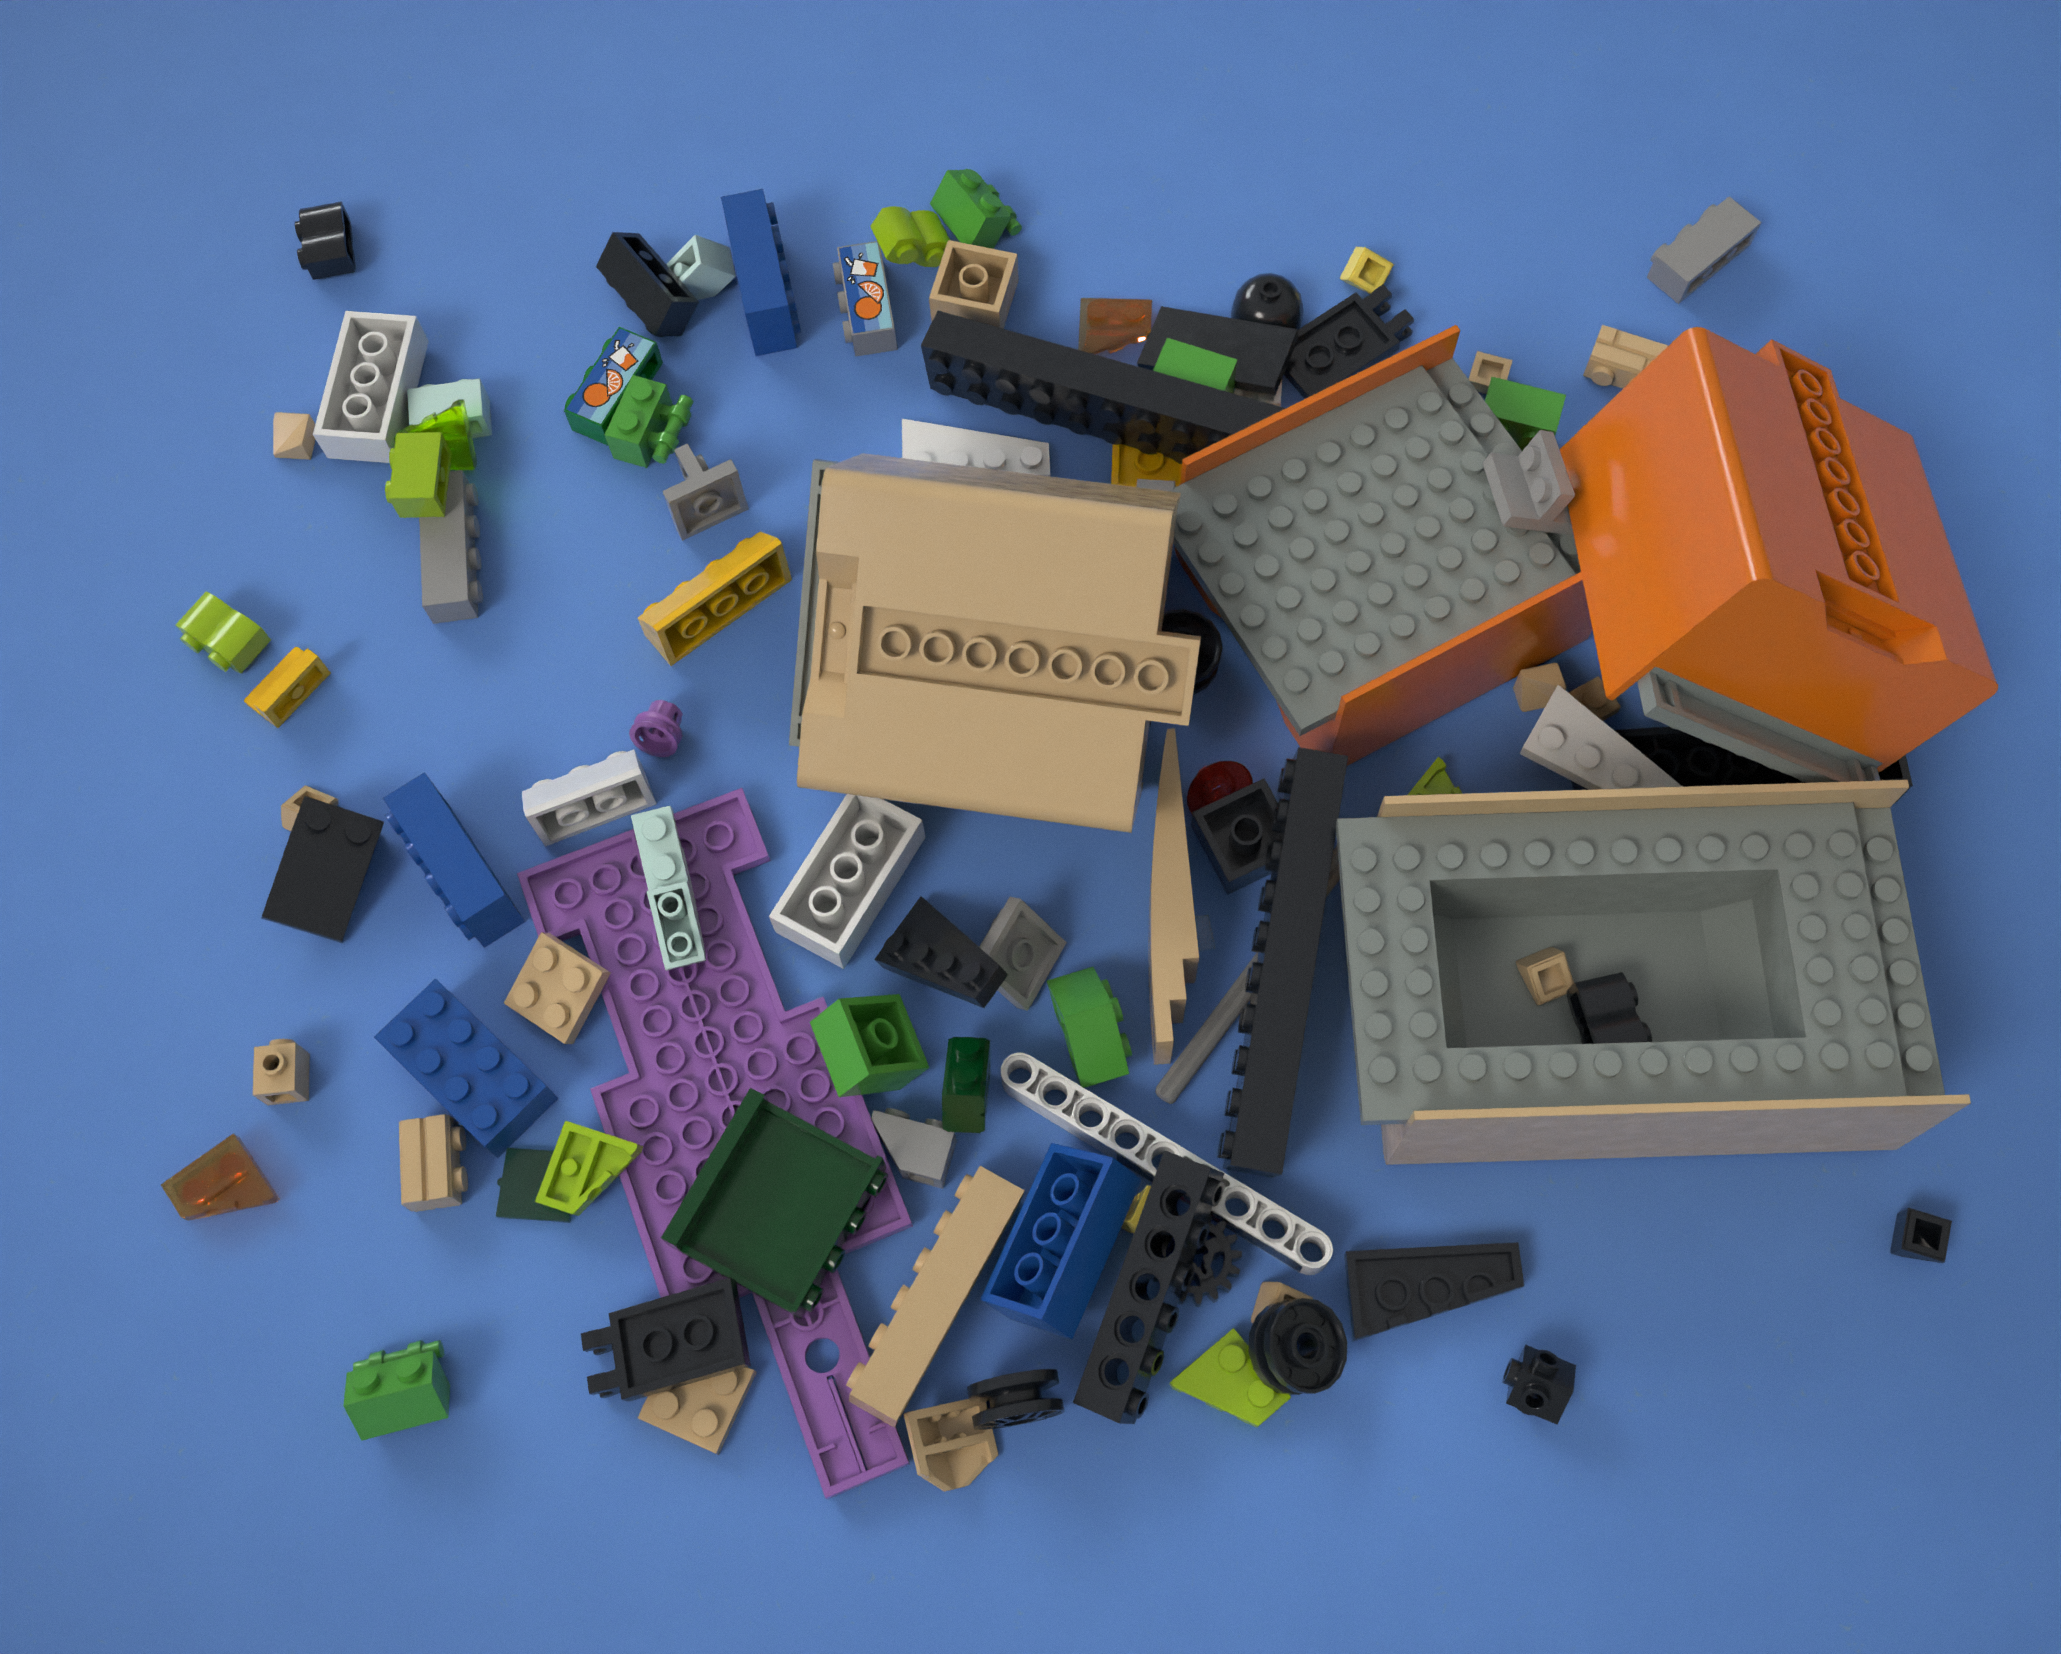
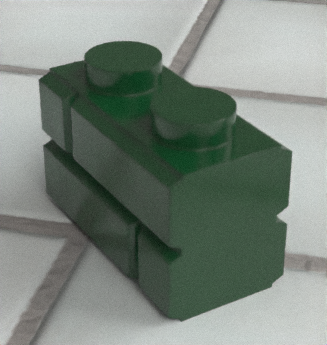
[942,1037,990,1133]

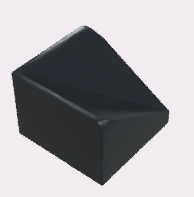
[1890,1208,1952,1263]

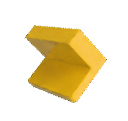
[244,647,331,728]

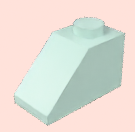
[667,235,736,300]

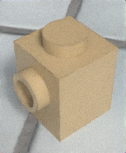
[253,1039,310,1105]

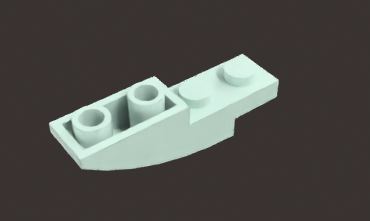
[631,806,706,971]

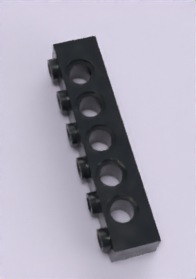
[1073,1150,1224,1424]

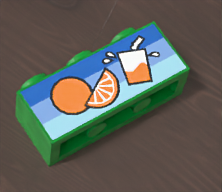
[564,327,663,446]

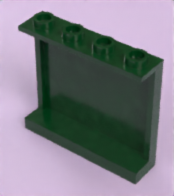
[661,1087,888,1319]

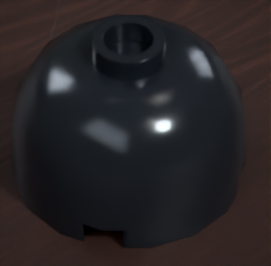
[1231,273,1303,330]

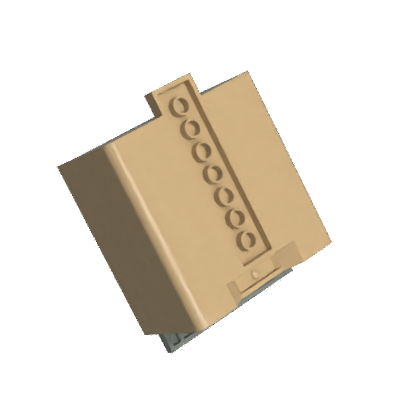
[789,453,1201,833]

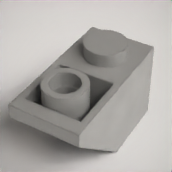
[871,1108,957,1189]

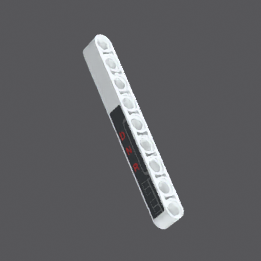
[1001,1053,1333,1275]

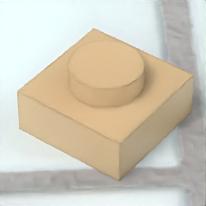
[1469,351,1513,394]
[1568,676,1621,721]

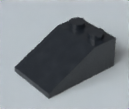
[261,796,384,943]

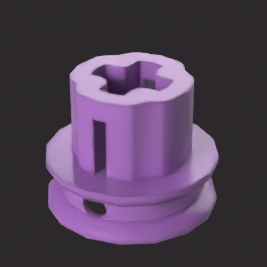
[629,700,683,757]

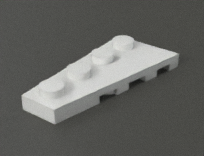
[902,419,1051,477]
[1520,685,1683,790]

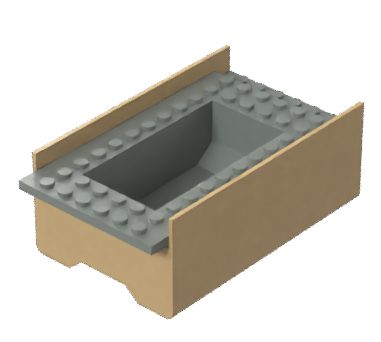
[1335,780,1971,1165]

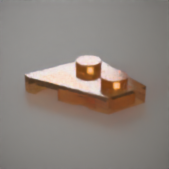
[1078,298,1152,354]
[161,1133,280,1221]

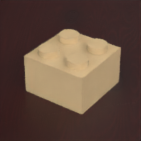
[929,240,1019,329]

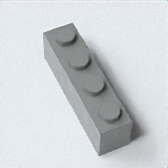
[419,470,483,624]

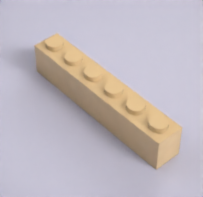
[846,1166,1025,1428]

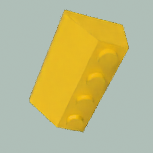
[637,531,792,666]

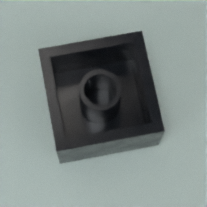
[1191,778,1278,895]

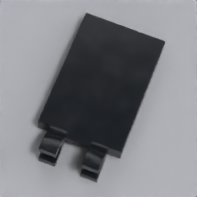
[1284,284,1414,399]
[581,1278,751,1402]

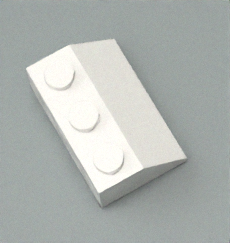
[522,749,656,847]

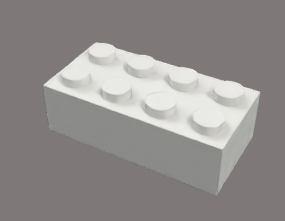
[313,311,429,463]
[769,794,925,969]

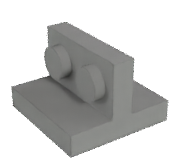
[1483,430,1575,535]
[662,443,749,541]
[979,897,1067,1011]

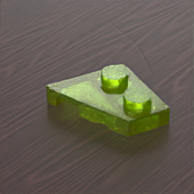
[394,399,477,471]

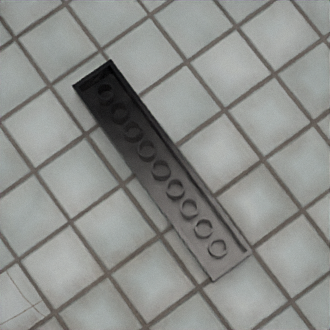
[921,311,1286,464]
[1217,747,1348,1178]

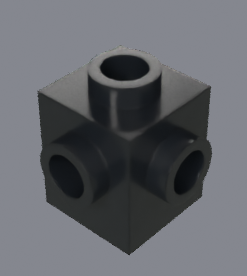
[1502,1344,1576,1424]

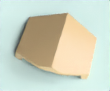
[903,1399,999,1492]

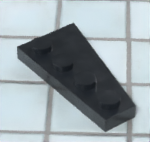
[874,896,1008,1008]
[1344,1242,1524,1341]

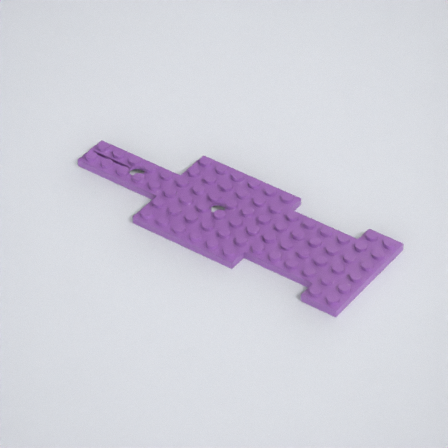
[517,788,913,1500]

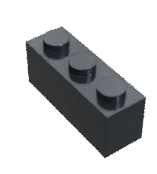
[596,232,699,337]

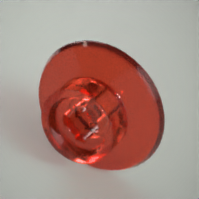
[1187,761,1253,814]

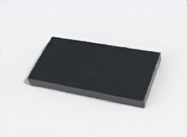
[1137,306,1299,396]

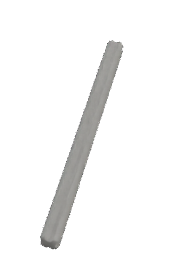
[1155,846,1340,1104]

